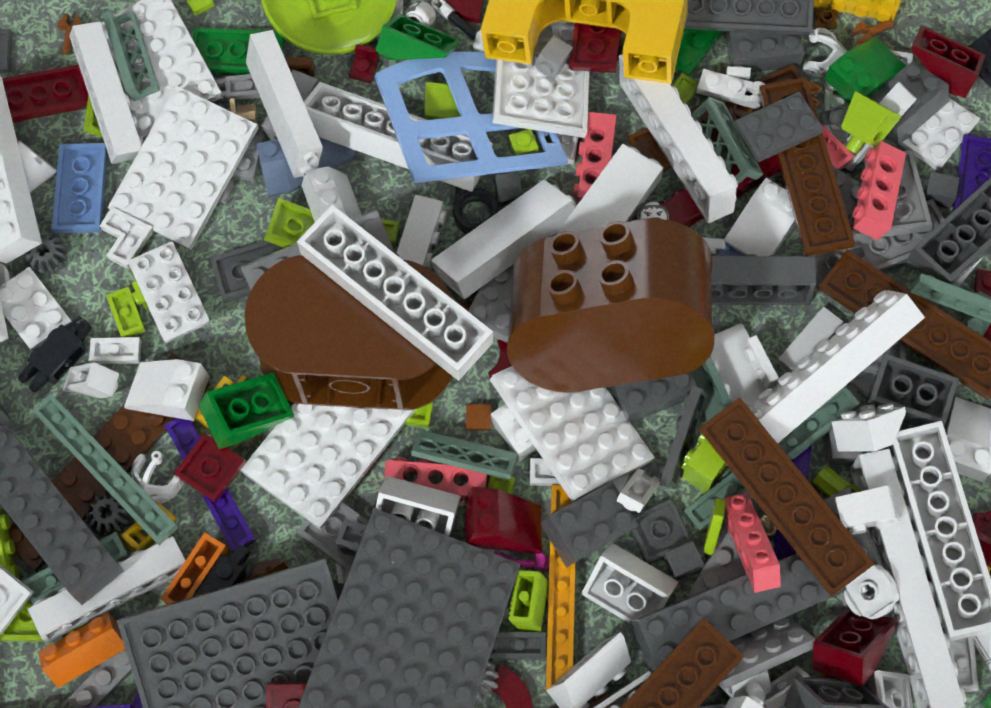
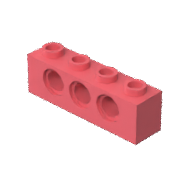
[573,112,616,205]
[852,141,906,240]
[384,457,488,501]
[722,492,781,593]

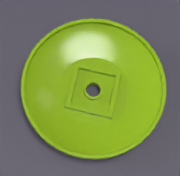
[261,0,397,55]

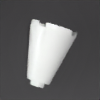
[18,141,57,193]

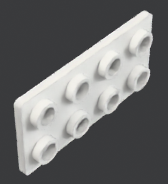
[128,242,210,343]
[710,324,779,406]

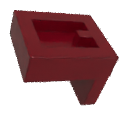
[349,44,380,84]

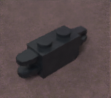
[18,316,92,393]
[193,544,251,597]

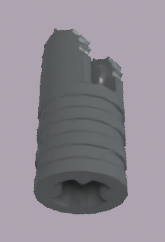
[819,104,850,127]

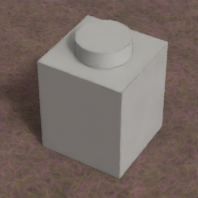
[535,35,573,79]

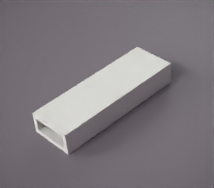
[246,30,323,178]
[556,144,664,235]
[431,180,576,299]

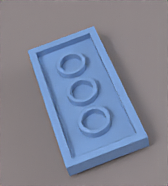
[52,143,108,233]

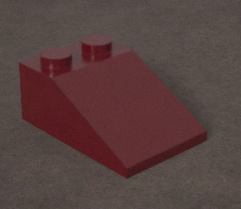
[911,25,986,98]
[465,486,542,553]
[813,606,898,686]

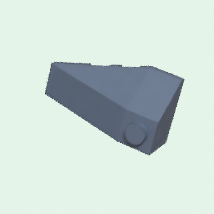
[257,137,357,197]

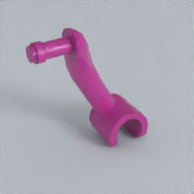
[494,552,549,570]

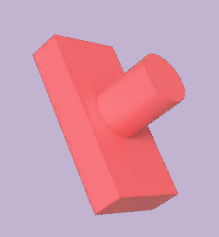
[821,124,854,170]

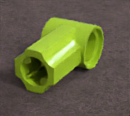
[812,465,862,497]

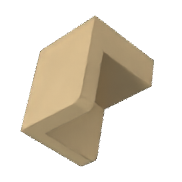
[230,98,259,130]

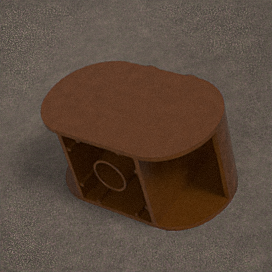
[507,218,714,393]
[245,251,453,410]

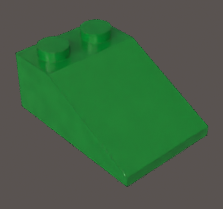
[376,13,462,60]
[825,37,906,103]
[199,372,294,449]

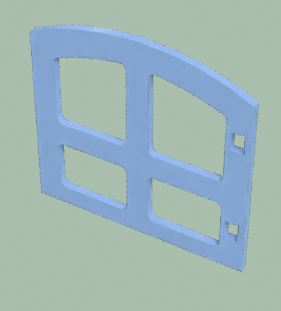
[375,52,568,183]

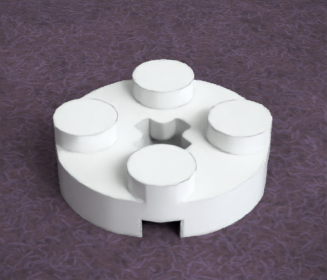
[844,564,900,619]

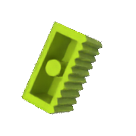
[508,570,549,632]

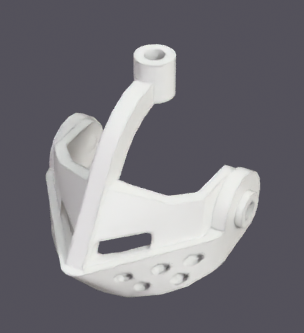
[802,28,847,77]
[131,451,184,504]

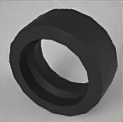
[453,188,499,234]

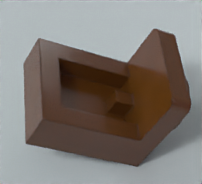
[284,55,315,76]

